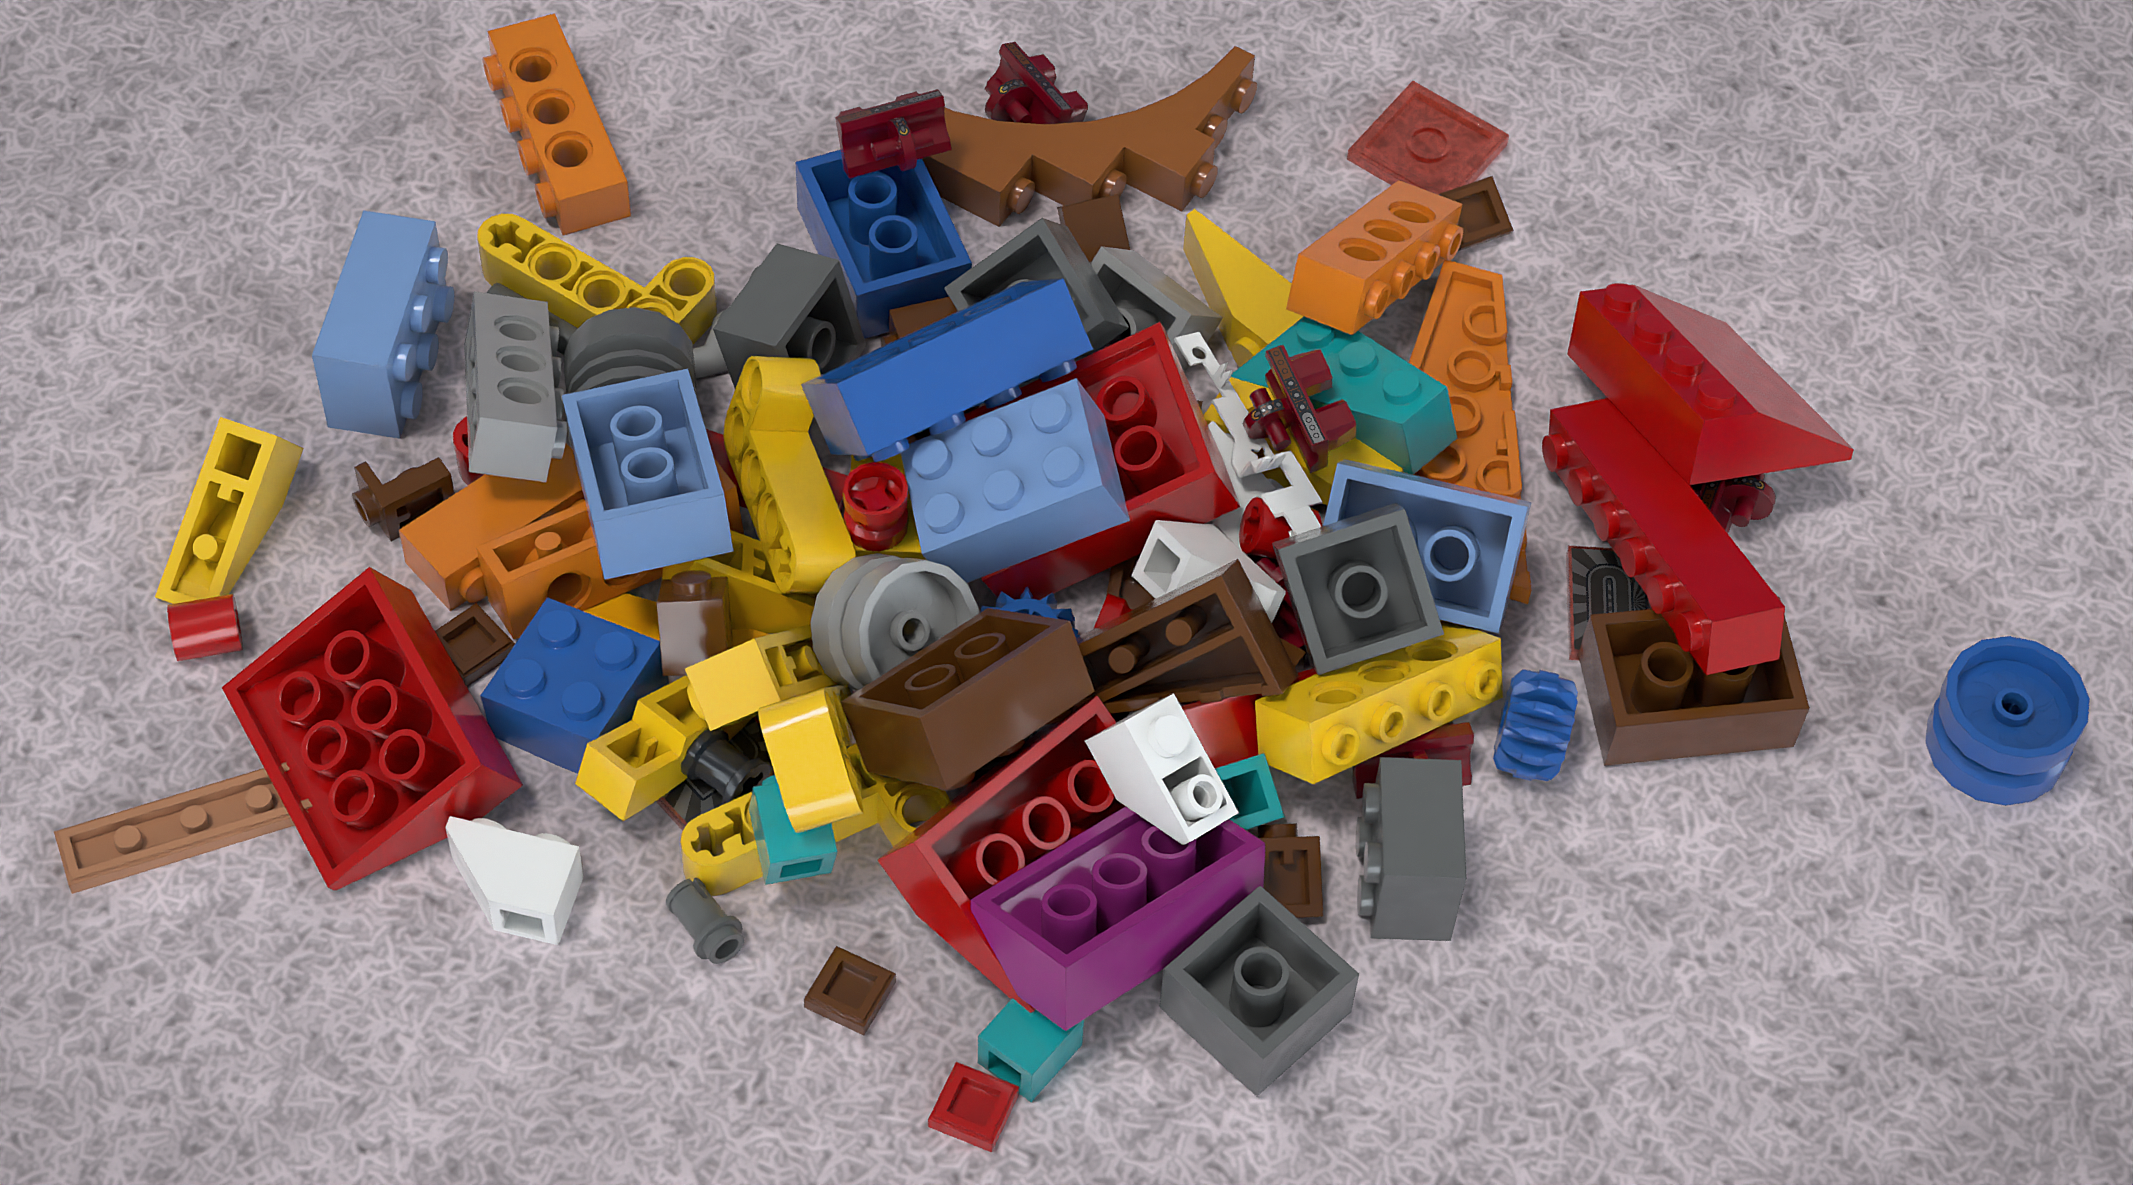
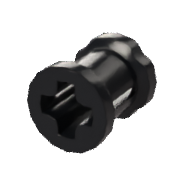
[681,728,770,804]

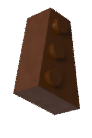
[1074,559,1298,713]

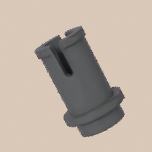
[666,878,744,964]

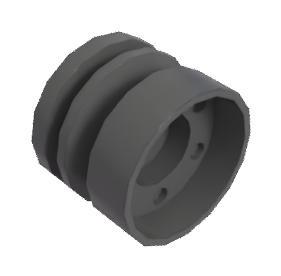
[564,307,697,446]

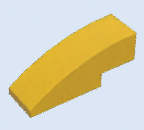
[575,675,754,821]

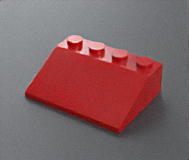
[1567,283,1854,485]
[965,322,1240,600]
[222,567,523,891]
[878,696,1126,1013]

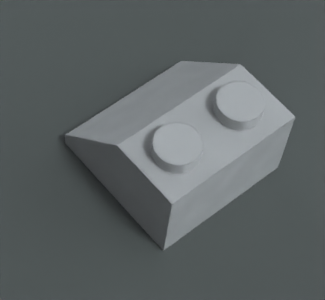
[1091,246,1223,371]

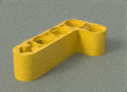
[477,213,717,346]
[723,356,856,593]
[758,685,864,833]
[680,744,950,896]

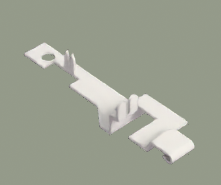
[1174,332,1322,537]

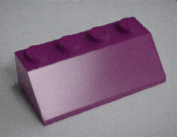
[971,807,1265,1031]

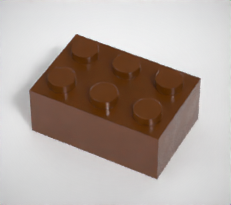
[1578,597,1810,766]
[841,608,1095,791]

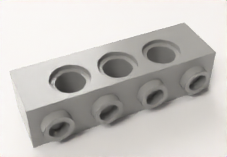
[464,291,567,482]

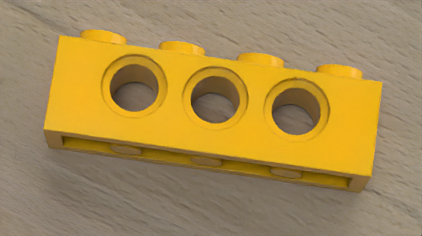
[1255,620,1503,784]

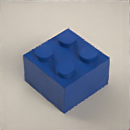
[480,597,670,774]

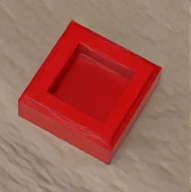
[928,1062,1020,1152]

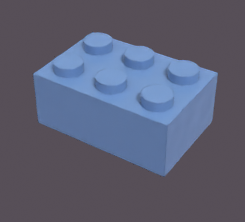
[312,210,455,439]
[562,369,734,579]
[901,378,1130,583]
[1323,459,1532,633]

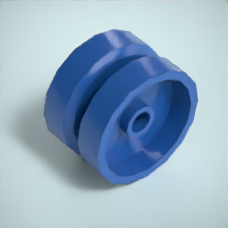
[1925,636,2090,806]

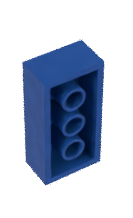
[801,278,1093,462]

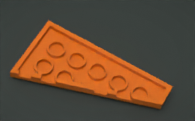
[1407,259,1532,604]

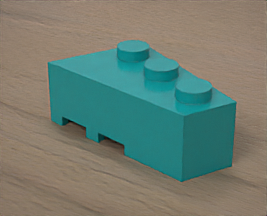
[1231,316,1457,475]

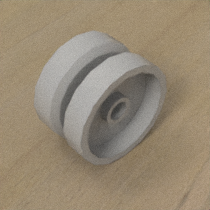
[810,553,979,692]

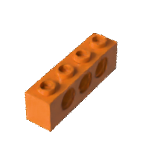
[482,13,631,235]
[1286,180,1463,335]
[476,458,744,640]

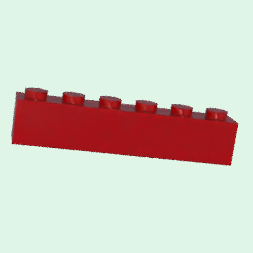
[1542,398,1785,675]

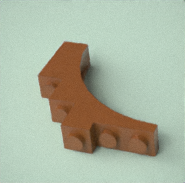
[922,46,1257,227]

